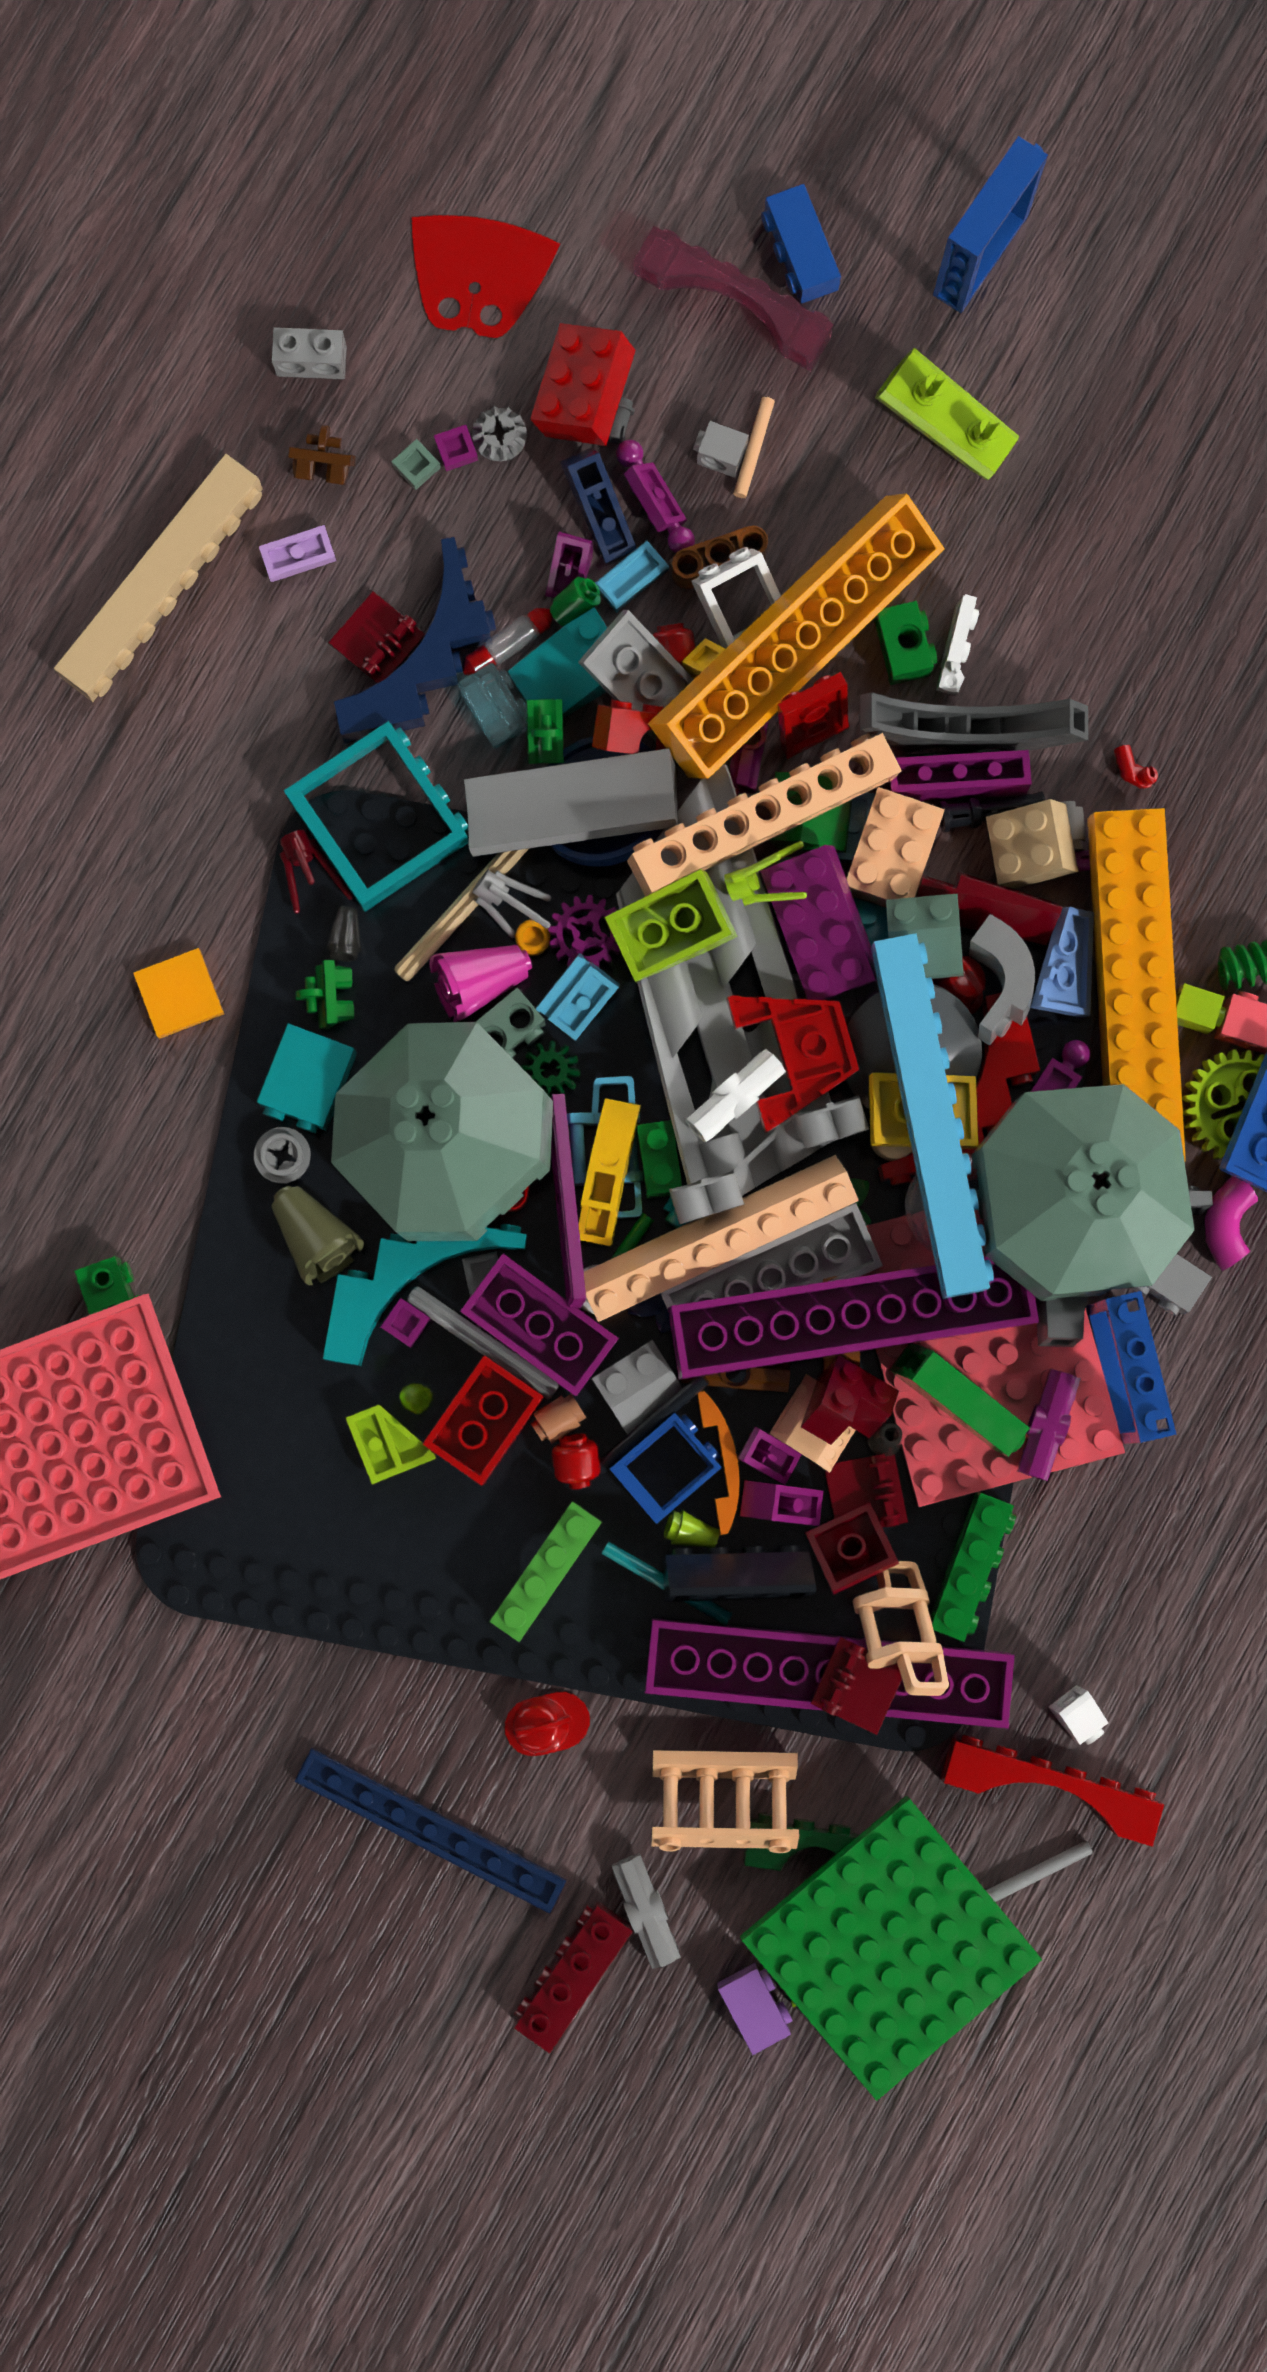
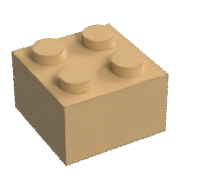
[986,799,1078,889]

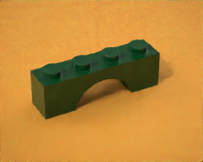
[743,1813,866,1871]

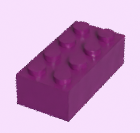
[760,845,877,1000]
[460,1254,619,1397]

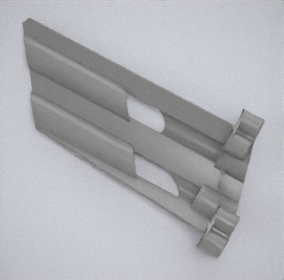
[616,764,869,1224]

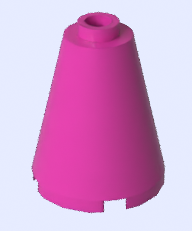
[430,945,532,1022]

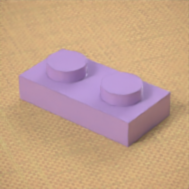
[259,525,336,582]

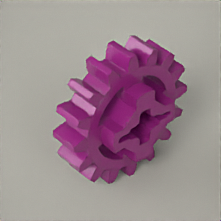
[548,895,621,968]

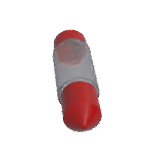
[463,608,553,677]

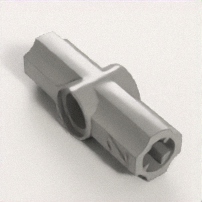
[612,1853,681,1969]

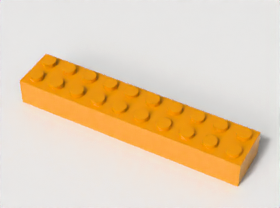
[648,493,945,779]
[1087,808,1186,1162]

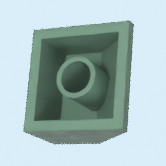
[886,894,964,979]

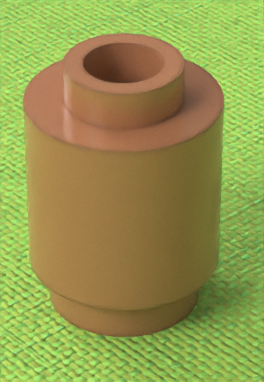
[531,1394,586,1444]

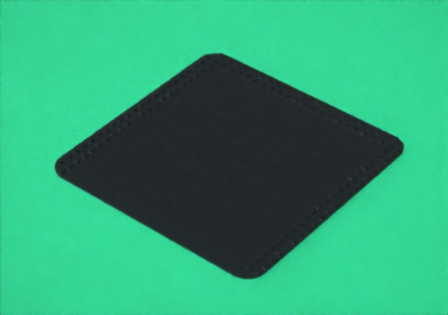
[136,790,1098,1751]

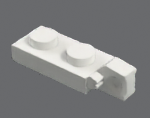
[936,594,979,696]

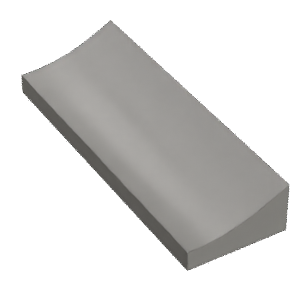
[464,748,678,857]
[660,1202,883,1309]

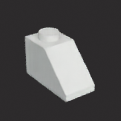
[1049,1685,1108,1745]

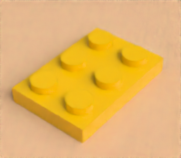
[869,1073,978,1149]

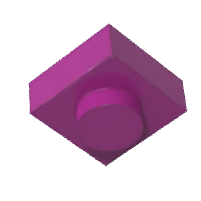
[434,425,478,472]
[381,1298,431,1348]

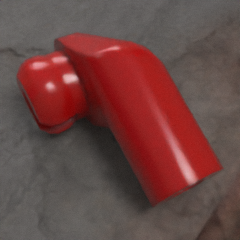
[1113,745,1158,789]

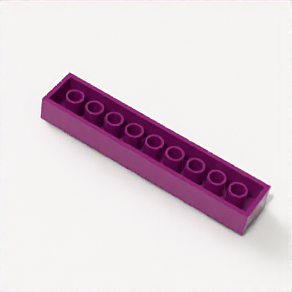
[668,1257,1039,1380]
[645,1618,1015,1729]

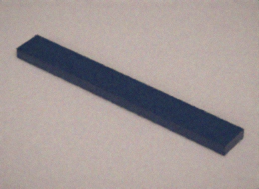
[294,1748,567,1914]

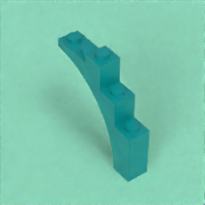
[323,1224,528,1366]

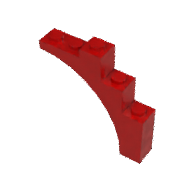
[878,993,1040,1186]

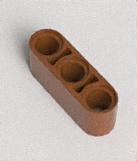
[672,525,768,589]

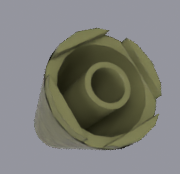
[272,1186,364,1285]

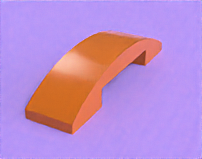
[697,1391,739,1535]

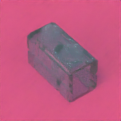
[457,663,527,749]

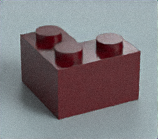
[801,1355,899,1445]

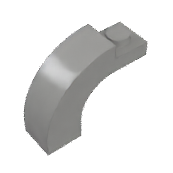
[969,914,1035,1045]

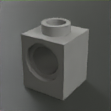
[693,421,749,478]

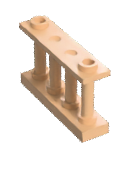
[652,1750,799,1853]

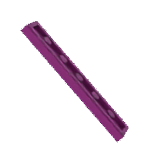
[550,1094,586,1308]

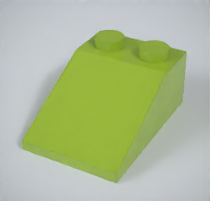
[605,869,738,982]

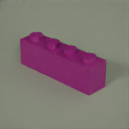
[886,750,1032,801]

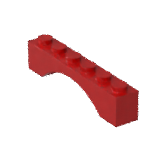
[940,1734,1164,1847]

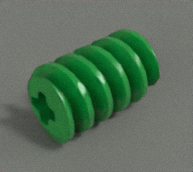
[1217,939,1267,991]

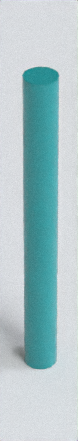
[602,1541,733,1625]

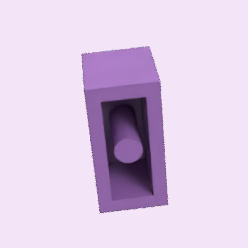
[717,1963,793,2055]

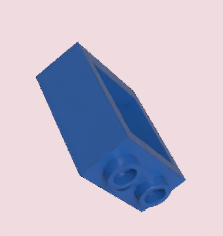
[610,1413,722,1524]

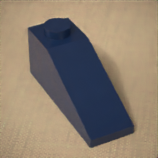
[560,448,637,563]

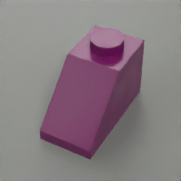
[740,1480,824,1526]

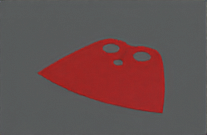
[412,215,560,338]

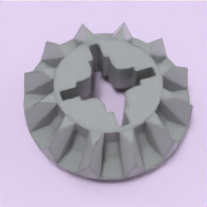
[472,406,527,461]
[254,1127,311,1184]

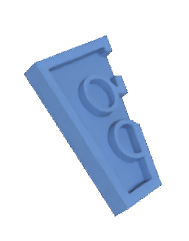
[1030,907,1094,1017]

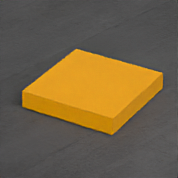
[133,948,224,1039]

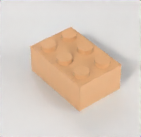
[846,787,945,908]

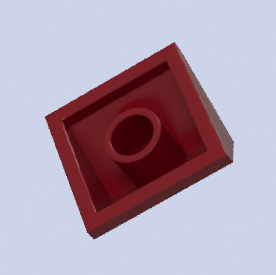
[806,1502,900,1594]

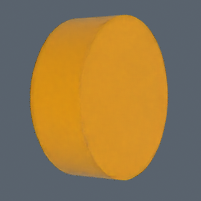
[515,919,551,956]

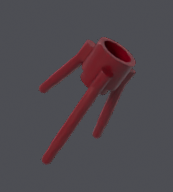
[280,830,353,914]

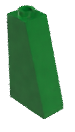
[889,1343,1030,1457]

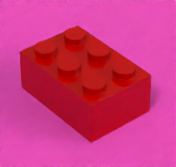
[530,323,636,446]
[423,1355,544,1486]

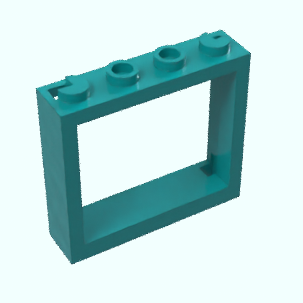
[284,721,469,912]

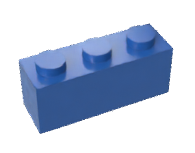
[761,184,841,304]

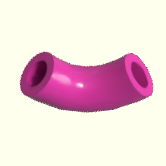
[1205,1176,1258,1271]

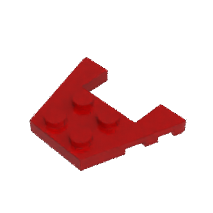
[726,995,859,1132]

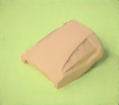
[769,1374,856,1473]

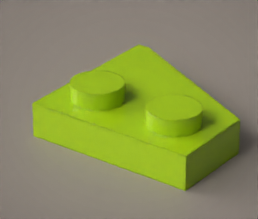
[346,1405,437,1484]

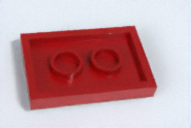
[777,672,849,759]

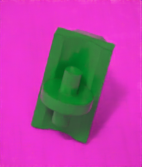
[526,699,564,764]
[296,960,354,1029]

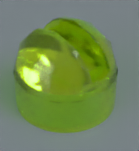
[399,1383,431,1414]

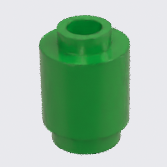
[550,577,601,626]

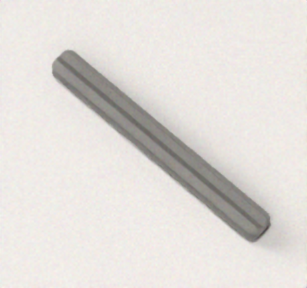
[407,1286,559,1399]

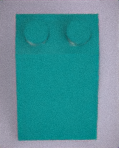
[507,607,608,718]

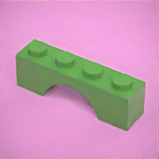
[490,1501,602,1642]

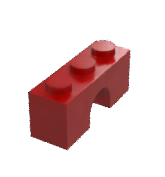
[592,700,674,759]

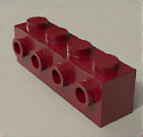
[513,1901,633,2054]

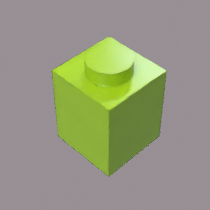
[1176,983,1226,1034]

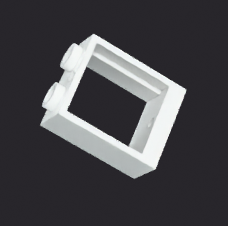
[691,547,781,649]

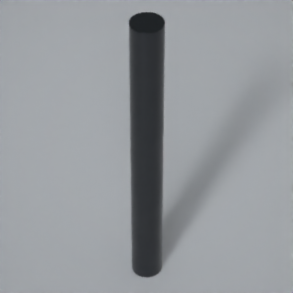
[600,1376,710,1474]

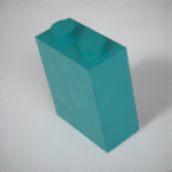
[257,1023,357,1134]

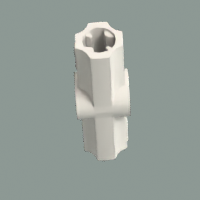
[685,1049,786,1143]

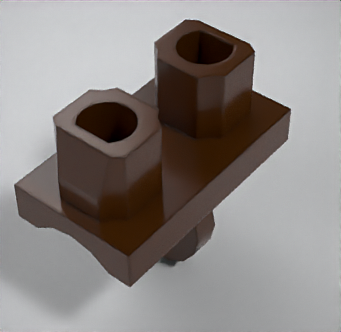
[288,425,356,485]

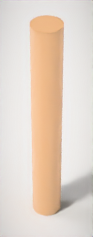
[733,397,775,498]

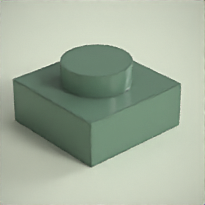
[391,439,441,491]

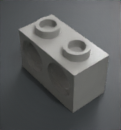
[272,327,347,379]

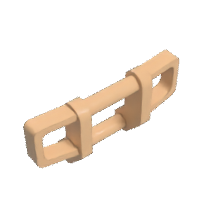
[852,1561,949,1696]

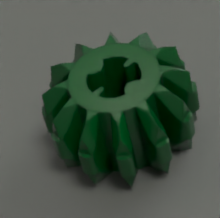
[521,1041,581,1097]

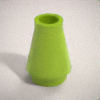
[664,1510,720,1548]

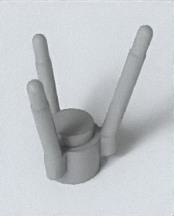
[472,869,551,938]

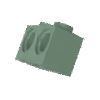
[476,987,546,1059]

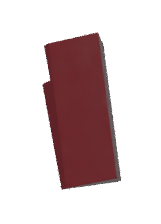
[915,871,1063,945]

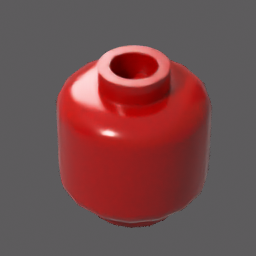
[652,623,696,670]
[552,1434,601,1489]

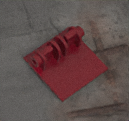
[328,591,426,684]
[825,1452,908,1527]
[810,1637,902,1735]

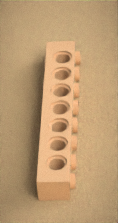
[627,733,902,897]

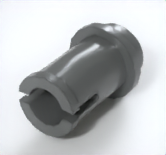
[608,397,635,444]

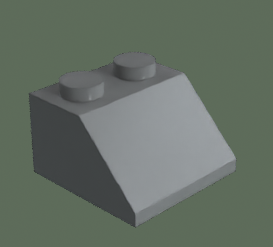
[592,1340,690,1435]

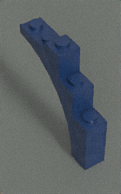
[334,537,496,744]

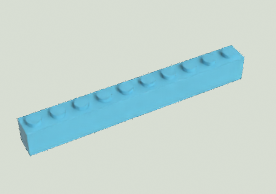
[870,933,994,1299]

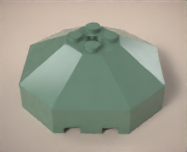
[331,1022,553,1241]
[972,1084,1194,1301]

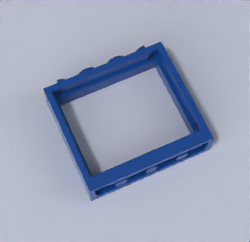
[933,136,1048,313]
[1085,1291,1177,1444]

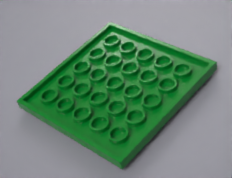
[740,1795,1042,2101]

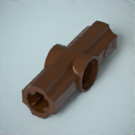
[681,1362,790,1393]

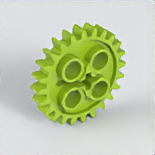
[1182,1049,1264,1160]

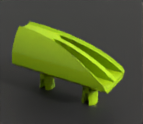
[875,348,1019,480]

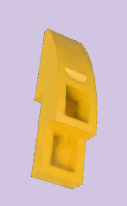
[579,1098,641,1246]

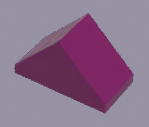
[545,532,593,598]
[737,1427,802,1485]

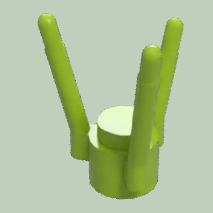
[724,841,807,906]

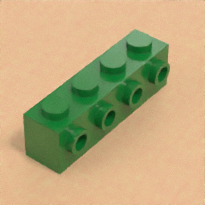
[74,1256,139,1315]
[930,1492,1016,1642]

